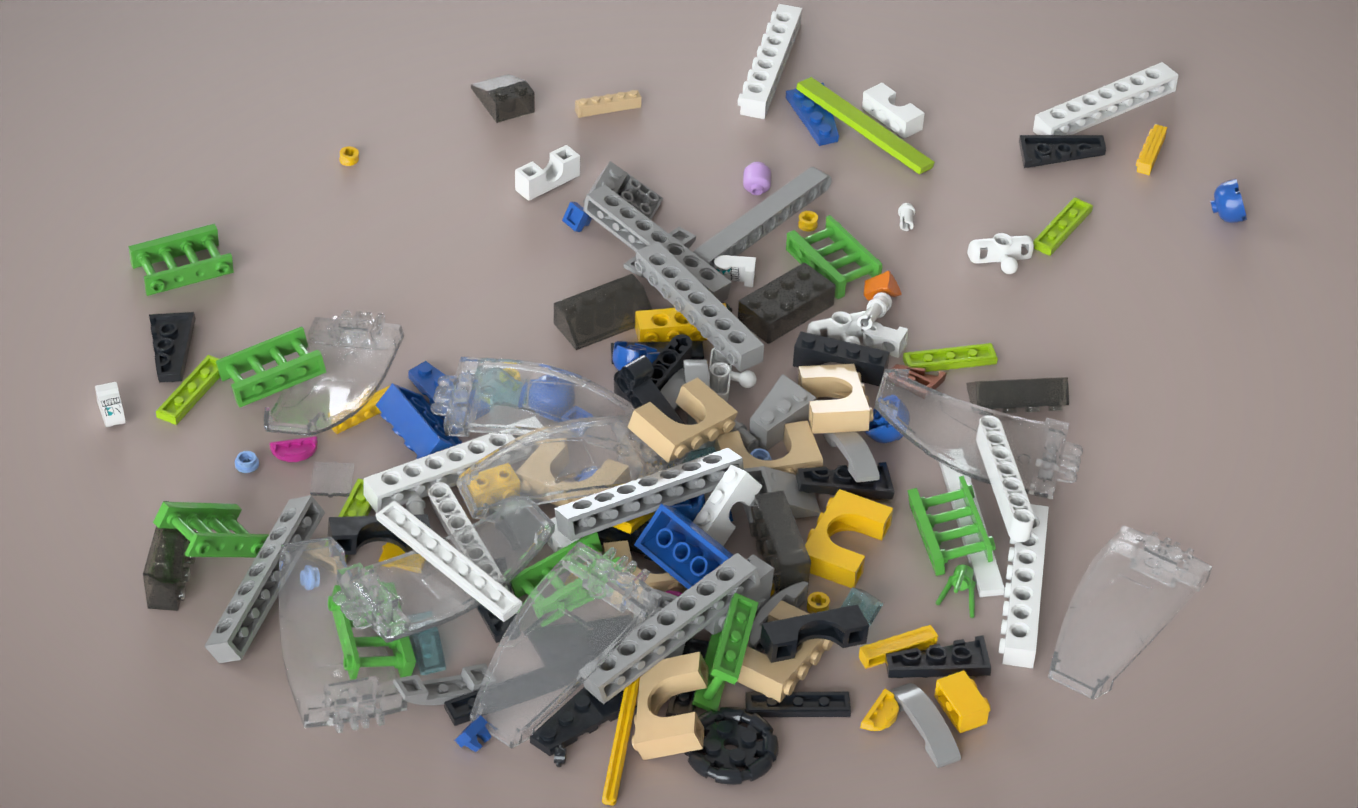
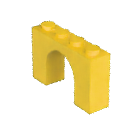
[797,489,893,589]

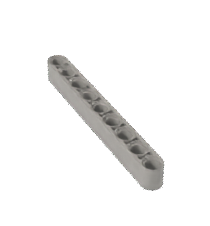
[693,167,832,268]

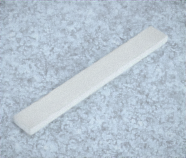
[938,449,1005,597]
[376,501,524,622]

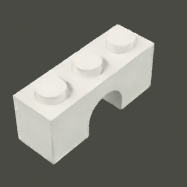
[862,83,925,139]
[515,145,580,201]
[693,465,762,546]

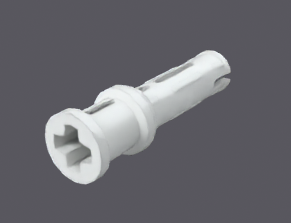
[857,292,892,330]

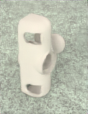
[967,233,1034,274]
[807,311,865,345]
[709,348,757,402]

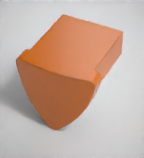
[864,270,902,301]

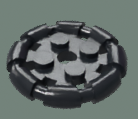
[684,707,779,785]

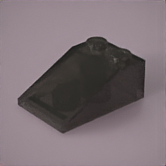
[471,74,535,123]

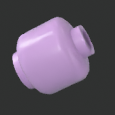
[743,162,771,195]

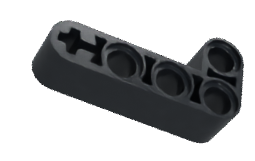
[614,334,692,406]
[616,355,686,425]

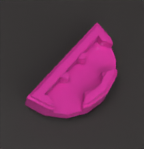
[269,436,318,462]

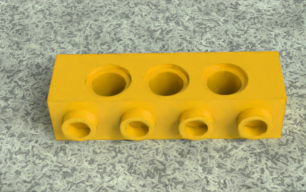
[635,303,727,342]

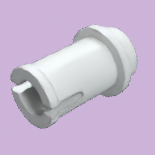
[898,203,915,231]
[406,496,425,515]

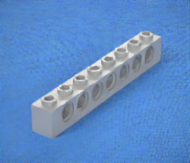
[583,185,732,302]
[635,241,764,372]
[555,448,744,541]
[205,495,325,663]
[579,553,761,704]

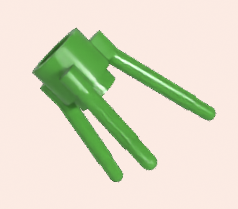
[936,564,976,618]

